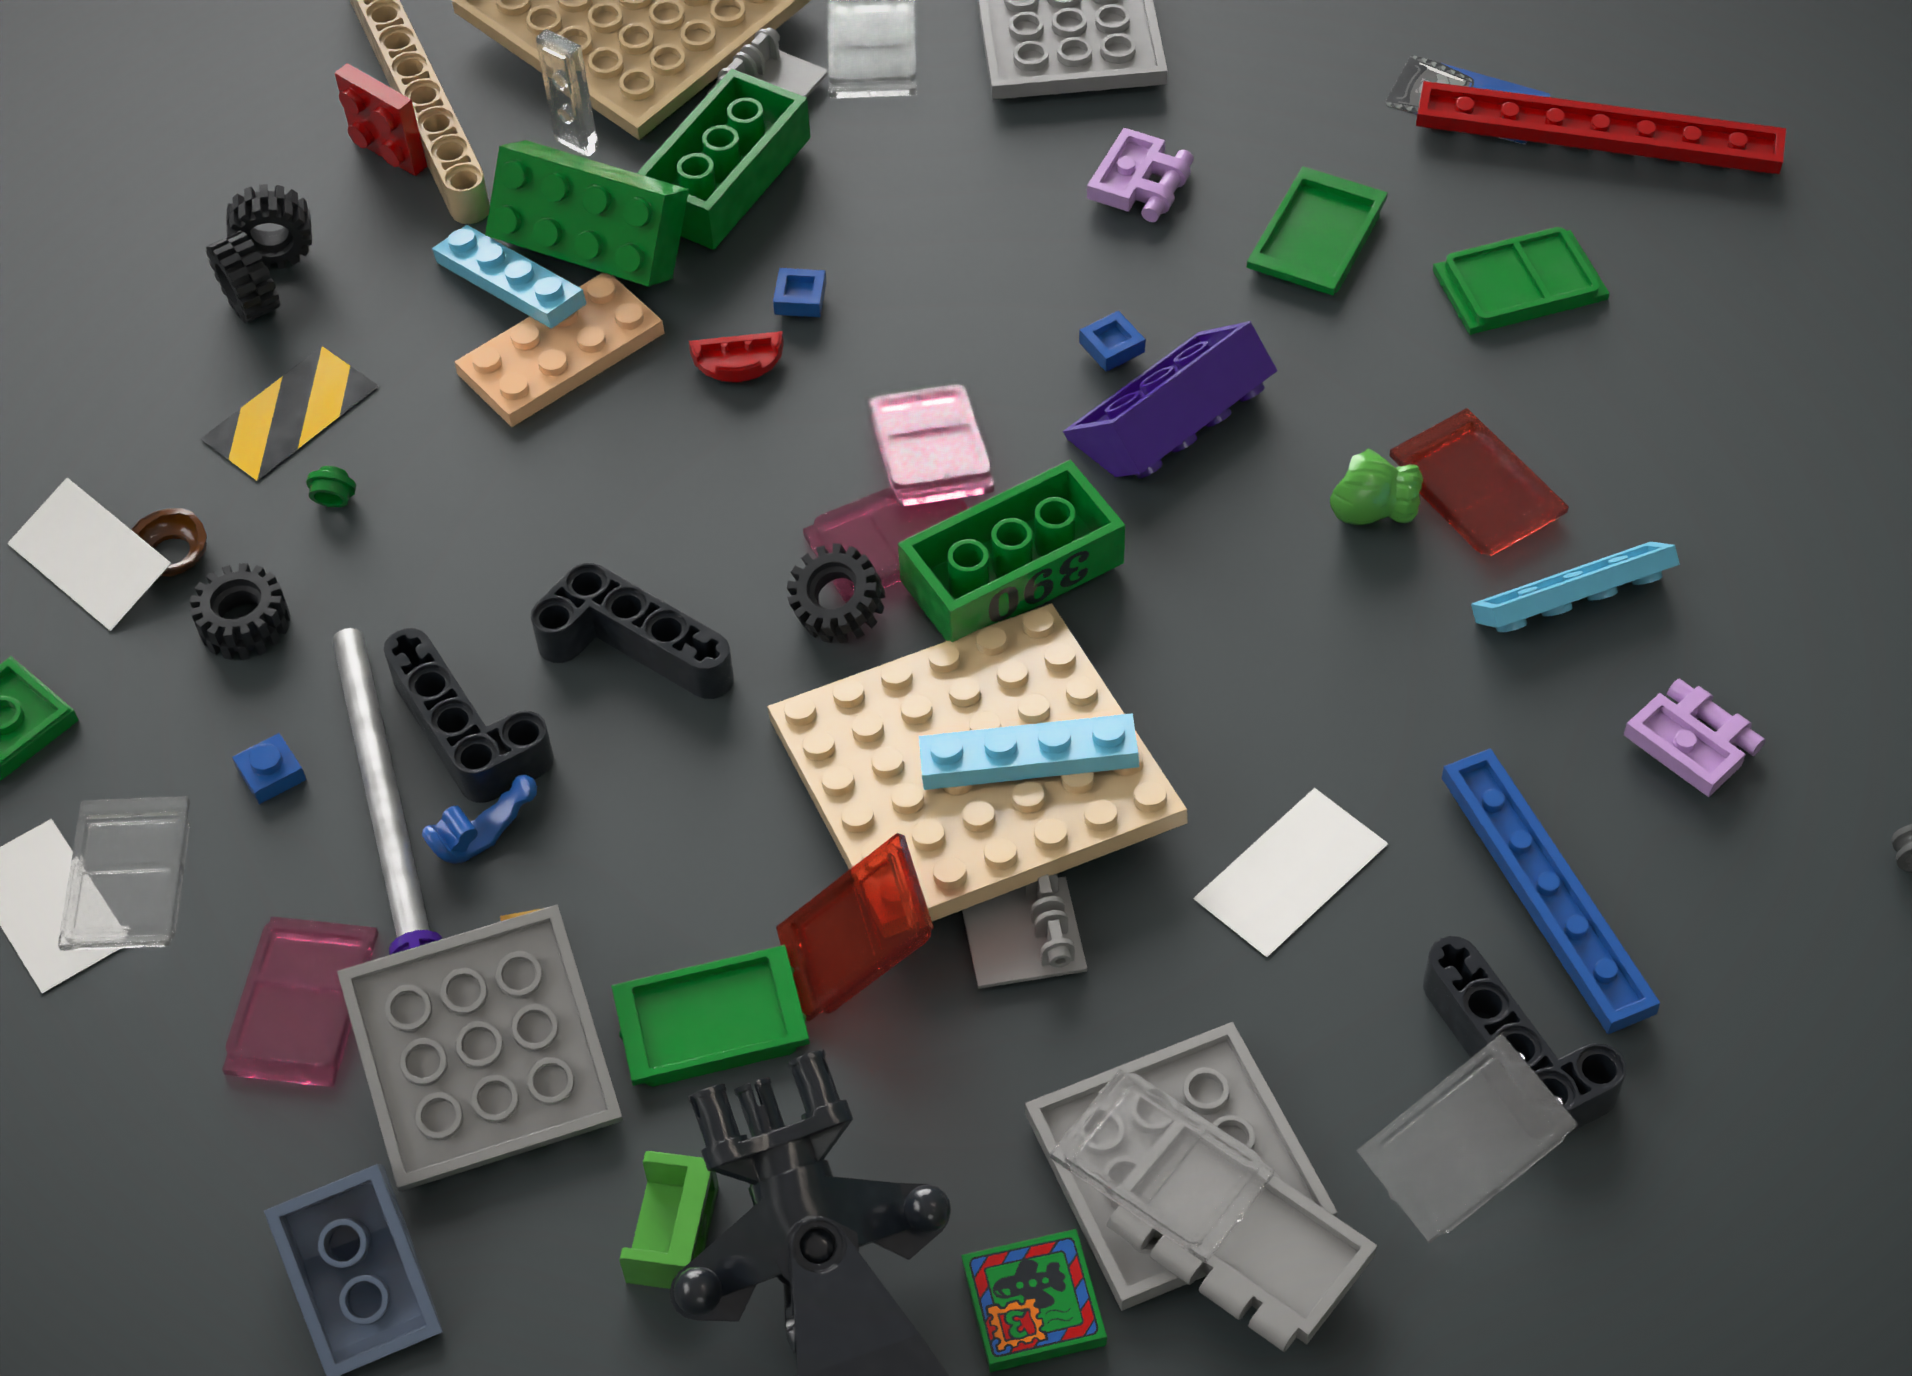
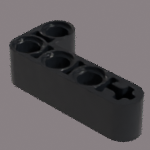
[530,563,734,699]
[383,628,554,803]
[1423,936,1626,1141]

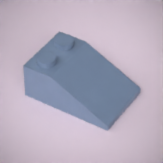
[264,1164,443,1376]

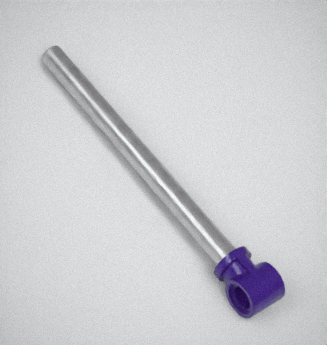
[333,628,443,955]

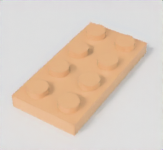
[455,273,665,427]

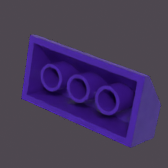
[1063,321,1278,479]

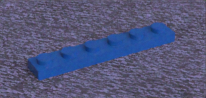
[1441,748,1660,1034]

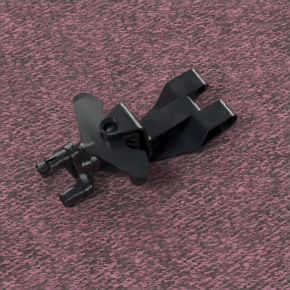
[670,1049,951,1376]

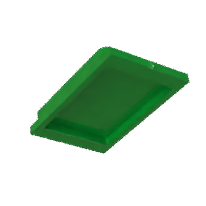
[1246,166,1388,296]
[1433,227,1610,335]
[611,945,810,1087]

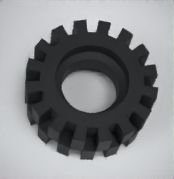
[226,184,312,270]
[206,231,281,323]
[787,543,886,643]
[190,563,290,660]

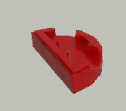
[688,331,784,382]

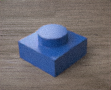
[773,268,827,317]
[1079,310,1146,372]
[232,733,307,804]

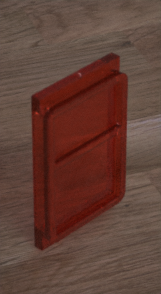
[1389,408,1569,557]
[776,833,934,1022]

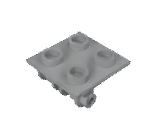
[707,27,829,97]
[962,874,1087,989]

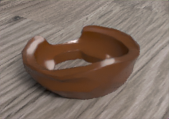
[131,508,207,577]

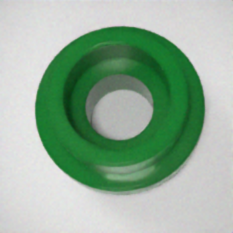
[306,466,357,508]

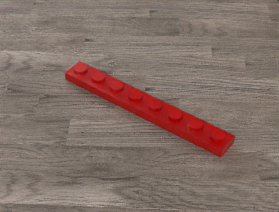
[1416,81,1786,174]

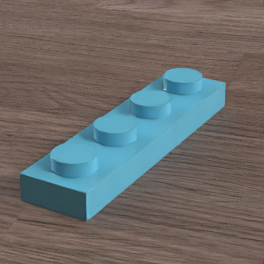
[432,225,587,329]
[1471,542,1680,632]
[919,713,1139,790]

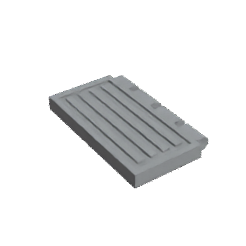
[1107,1112,1378,1352]

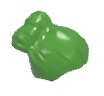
[1330,448,1423,525]

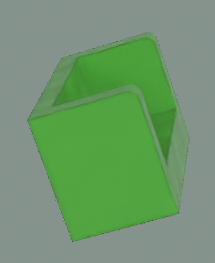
[619,1151,719,1289]

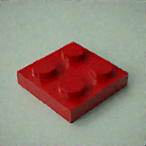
[335,63,428,176]

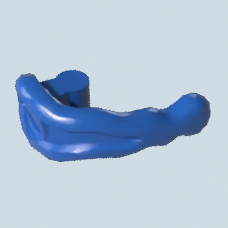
[422,775,537,864]

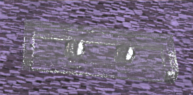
[536,29,599,157]

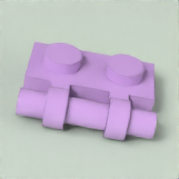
[1087,128,1194,222]
[1624,678,1766,797]

